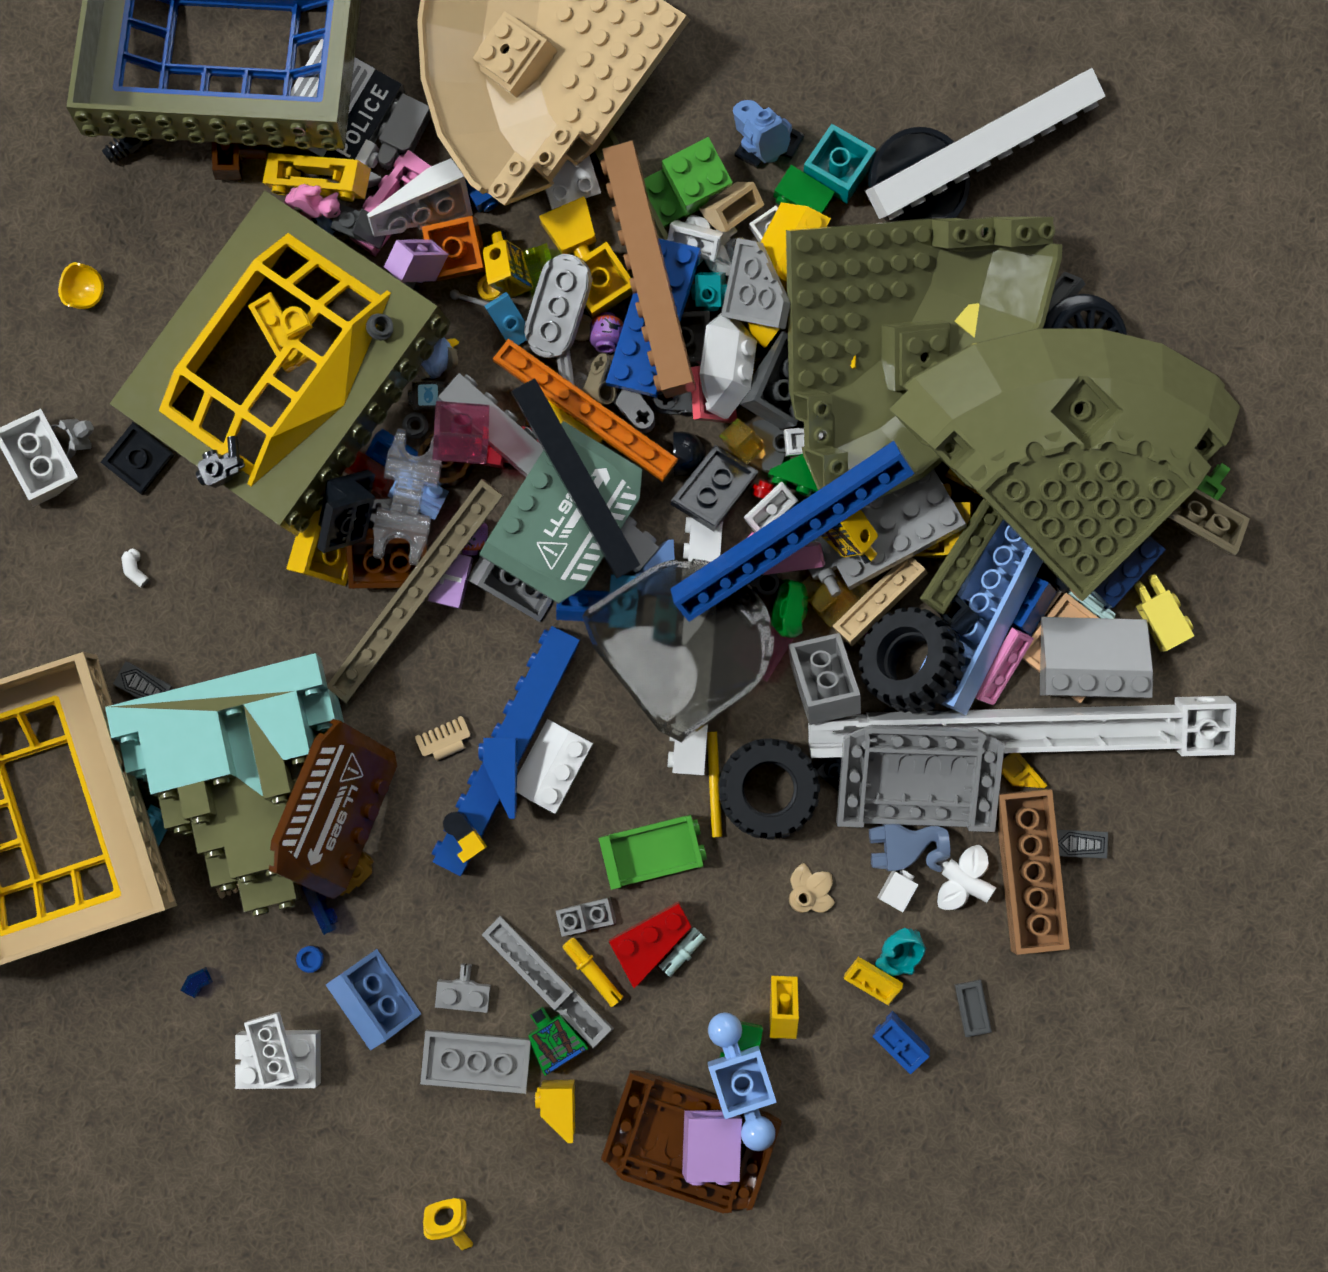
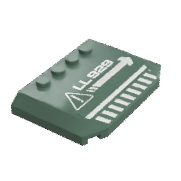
[479,421,642,604]

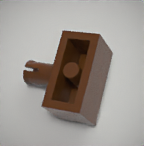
[212,142,267,180]

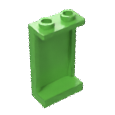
[599,815,707,890]

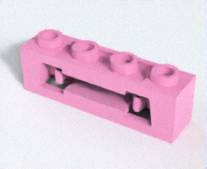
[349,150,432,256]

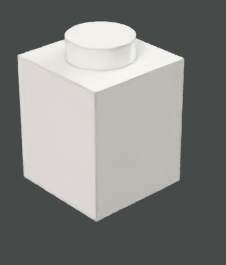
[877,870,918,912]

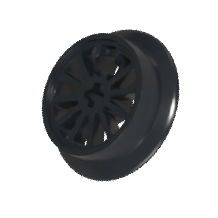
[1043,294,1127,335]

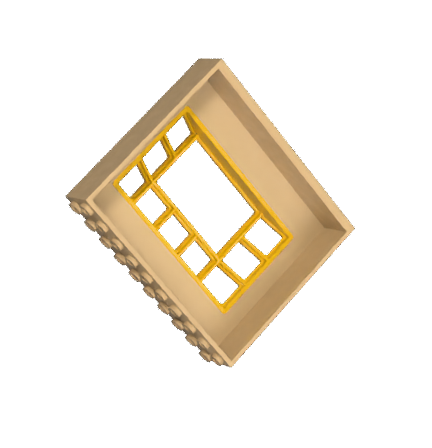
[0,652,177,965]

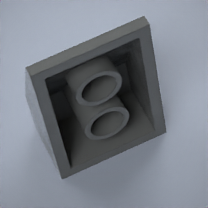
[740,331,798,429]

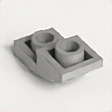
[556,897,616,937]

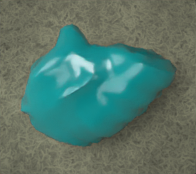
[875,928,926,976]

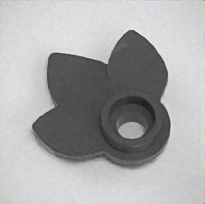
[744,420,786,471]

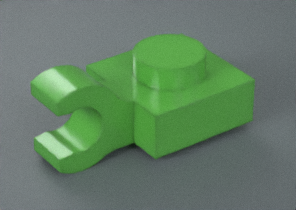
[1197,463,1230,500]

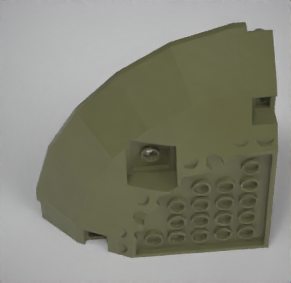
[786,217,1062,502]
[889,328,1240,601]

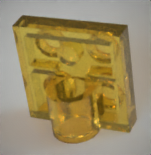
[802,569,868,628]

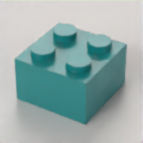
[803,124,876,203]

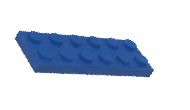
[606,238,702,398]

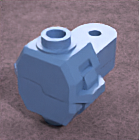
[733,100,792,163]

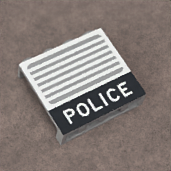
[291,39,405,160]

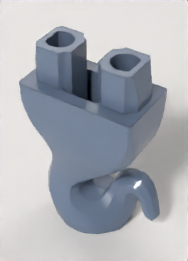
[869,824,950,872]

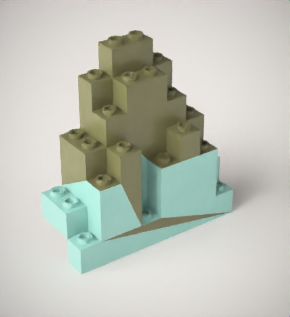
[105,653,344,917]

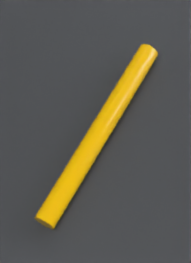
[707,732,722,837]

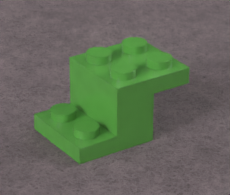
[644,137,733,228]

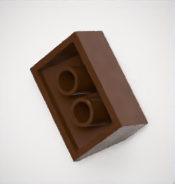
[346,527,428,589]

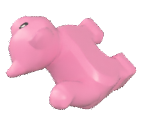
[284,184,341,221]

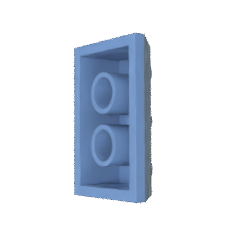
[326,949,421,1050]

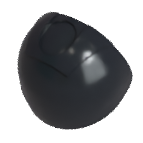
[673,431,706,477]

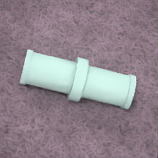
[658,927,706,978]

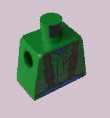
[528,1007,589,1076]

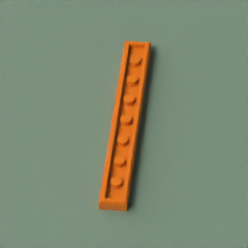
[493,338,678,482]

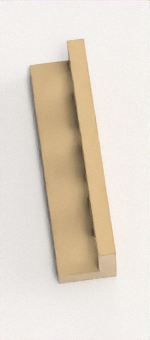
[833,557,927,646]

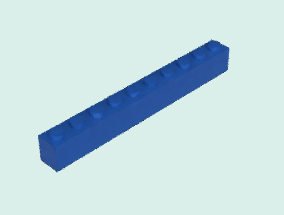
[671,441,915,622]
[431,626,581,876]

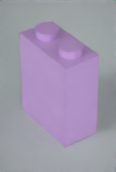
[682,1110,742,1186]

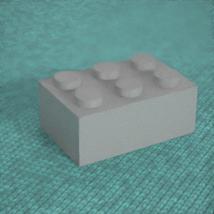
[789,633,861,725]

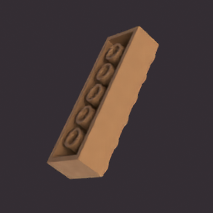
[997,789,1070,955]

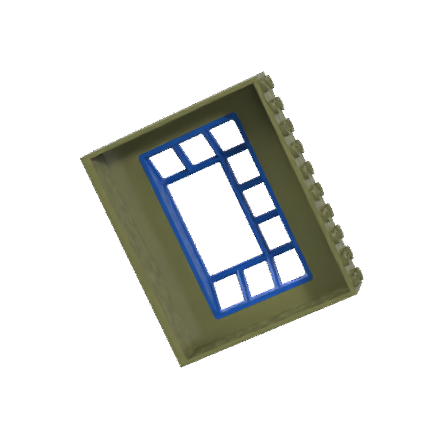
[66,0,361,150]

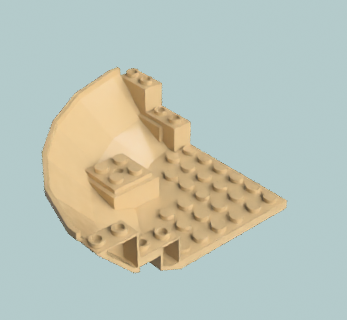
[417,0,690,206]

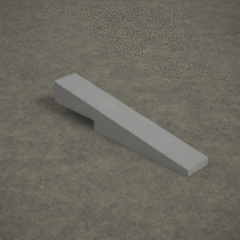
[482,916,614,1048]

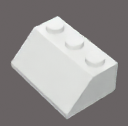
[0,409,78,507]
[517,719,594,814]

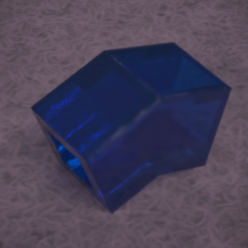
[180,967,213,998]

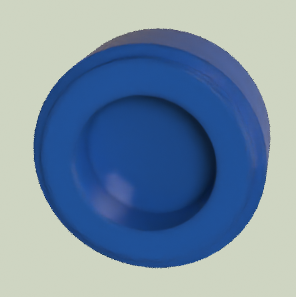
[296,945,324,973]

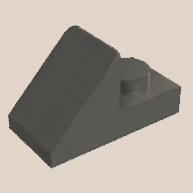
[331,204,386,250]

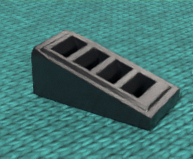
[937,594,979,636]

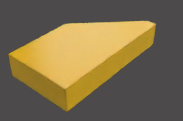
[1001,753,1047,788]

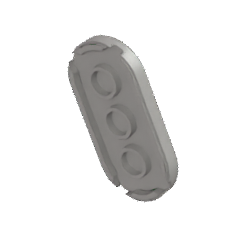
[524,254,592,358]

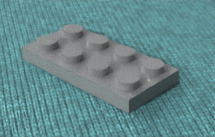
[420,1030,531,1094]

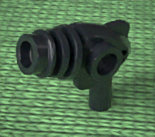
[102,137,152,163]

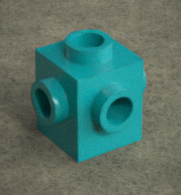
[691,272,727,311]

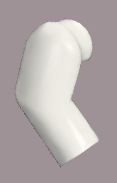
[121,548,149,588]

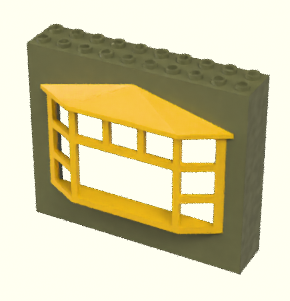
[110,191,451,536]

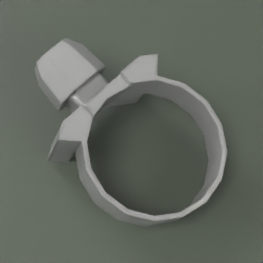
[51,419,94,459]

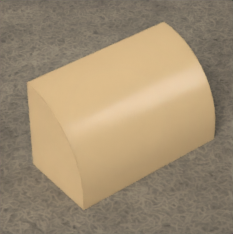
[699,182,764,232]

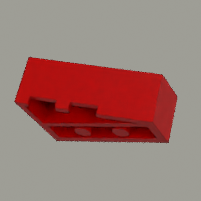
[609,901,691,988]

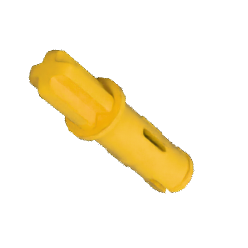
[563,938,624,1007]

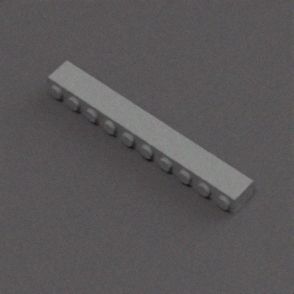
[437,373,659,573]

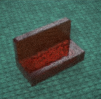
[344,451,398,498]

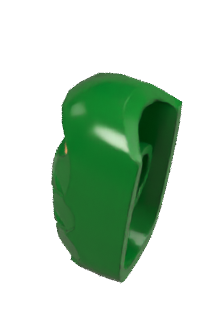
[770,579,808,638]

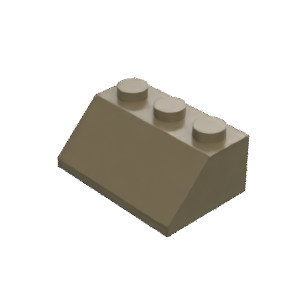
[1166,489,1250,555]

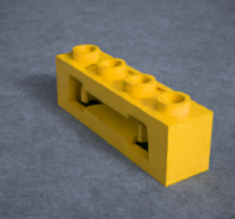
[263,153,371,202]

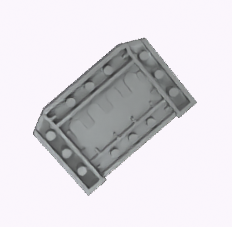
[836,725,1004,832]

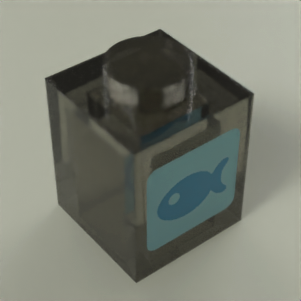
[408,381,447,412]

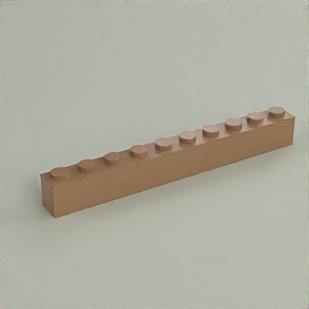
[600,141,696,398]

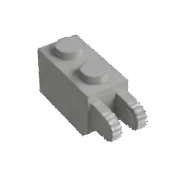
[377,93,432,171]

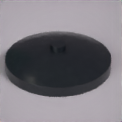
[868,127,970,222]

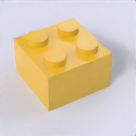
[581,242,633,319]

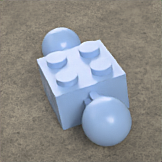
[708,1012,777,1151]

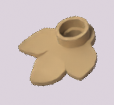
[789,863,835,913]

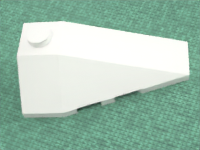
[367,158,473,237]

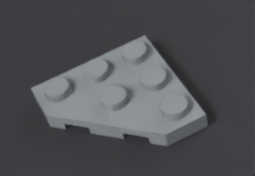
[721,238,791,329]

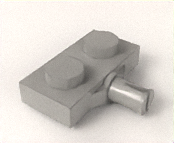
[435,963,491,1013]

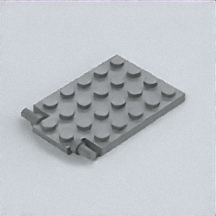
[789,469,967,597]

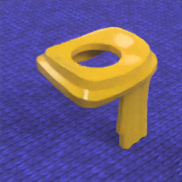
[423,1198,473,1251]

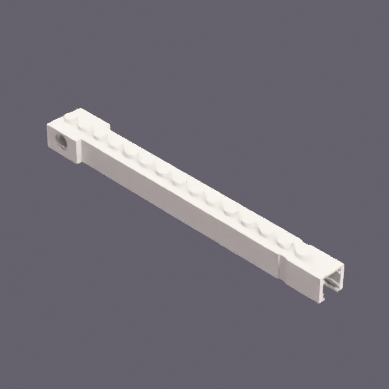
[808,696,1236,758]

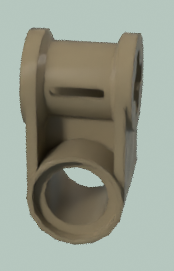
[582,353,618,405]

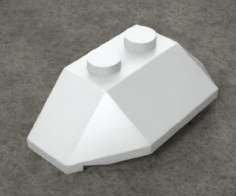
[699,313,757,419]

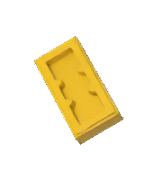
[844,956,903,1006]

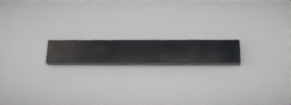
[511,378,640,579]

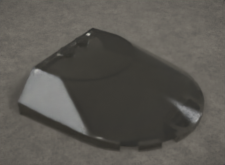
[582,559,774,743]

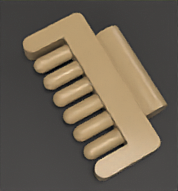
[415,716,471,761]

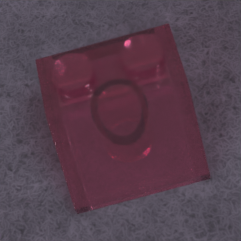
[432,401,489,464]

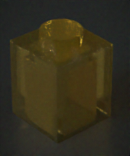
[719,418,765,464]

